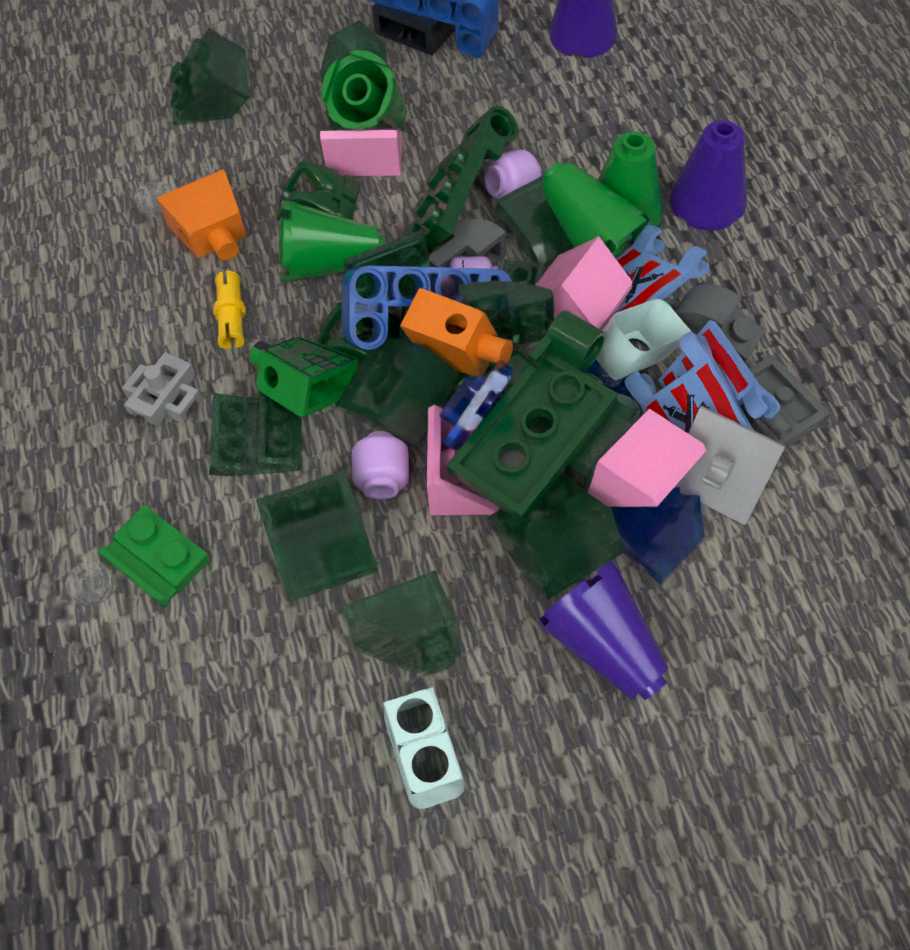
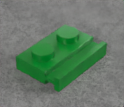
[97,505,211,608]

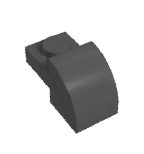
[427,219,506,289]
[674,284,766,361]

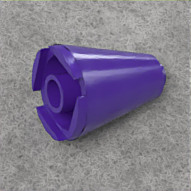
[549,0,618,58]
[670,120,747,231]
[537,561,669,701]

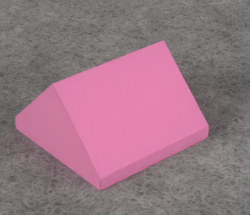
[320,130,402,176]
[521,236,633,330]
[427,405,499,515]
[586,409,707,507]

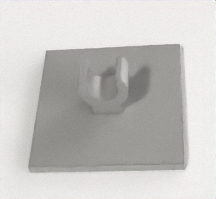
[673,406,786,525]

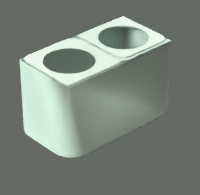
[597,299,691,381]
[383,687,465,809]

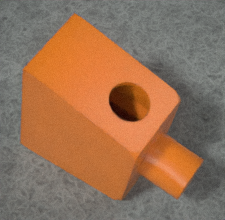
[156,169,246,261]
[400,288,513,377]

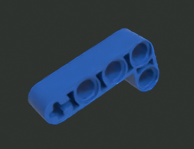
[370,0,498,58]
[342,266,513,350]

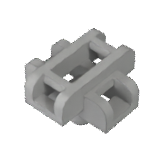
[122,352,202,426]

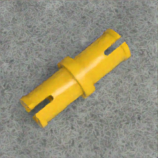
[213,271,246,349]

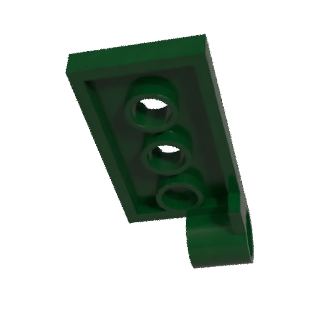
[398,106,518,266]
[446,310,618,523]

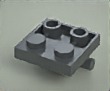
[740,354,831,449]

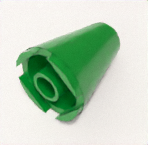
[321,50,407,131]
[598,132,663,242]
[541,162,651,258]
[279,200,386,282]

